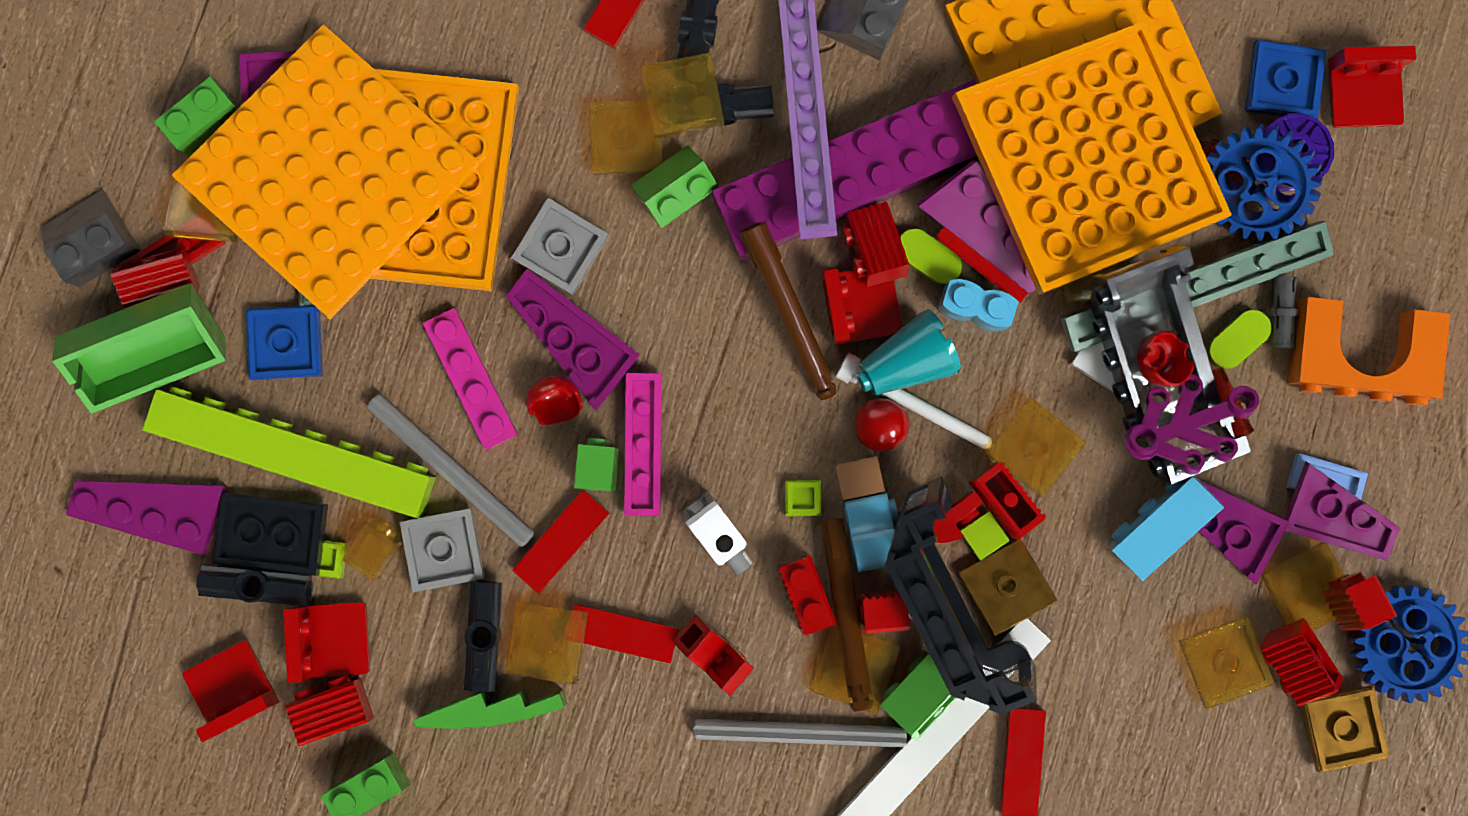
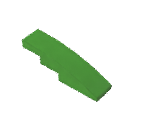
[413,689,568,729]

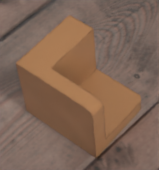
[835,456,885,500]

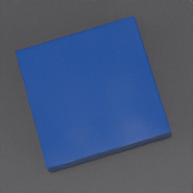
[1245,40,1327,119]
[246,305,323,381]

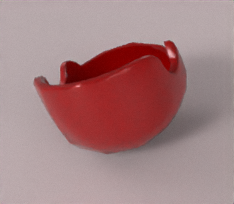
[1137,330,1195,387]
[525,376,583,425]
[853,398,911,451]

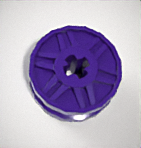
[1259,114,1334,192]

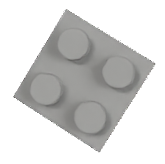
[511,198,609,296]
[400,508,485,593]

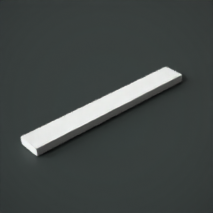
[837,619,1051,816]

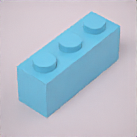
[1110,475,1224,581]

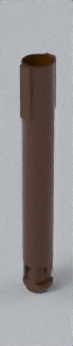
[739,221,836,400]
[820,518,873,712]

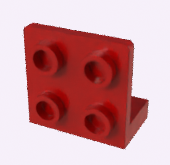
[1328,45,1416,128]
[821,268,902,345]
[283,602,370,683]
[182,640,280,743]

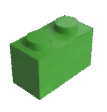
[154,76,239,157]
[630,145,719,228]
[574,438,620,492]
[880,653,957,740]
[321,752,411,816]

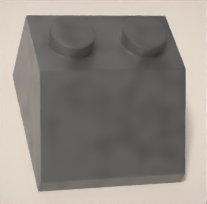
[817,0,908,61]
[41,190,140,287]

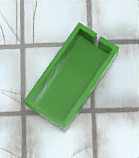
[52,283,226,414]

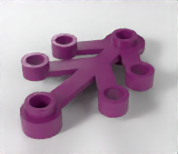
[1124,374,1259,475]

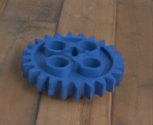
[1207,124,1323,241]
[1348,585,1468,703]

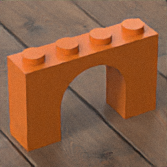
[1287,297,1450,406]

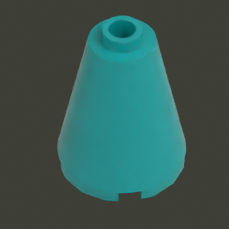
[856,309,961,395]

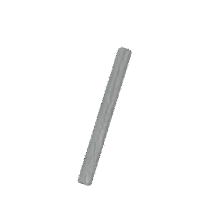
[367,395,534,546]
[693,719,907,747]

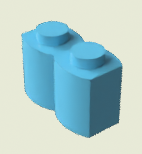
[937,279,1019,332]
[843,493,898,572]

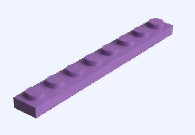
[779,0,837,239]

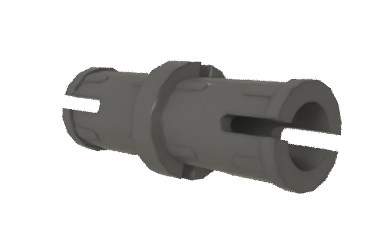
[1269,276,1299,348]

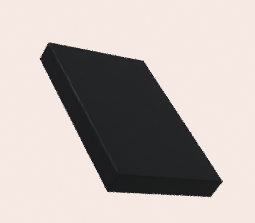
[212,493,328,576]

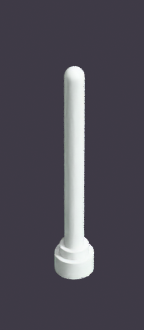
[835,352,992,449]

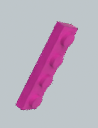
[422,308,519,450]
[624,373,662,516]

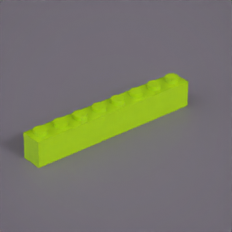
[142,386,436,518]

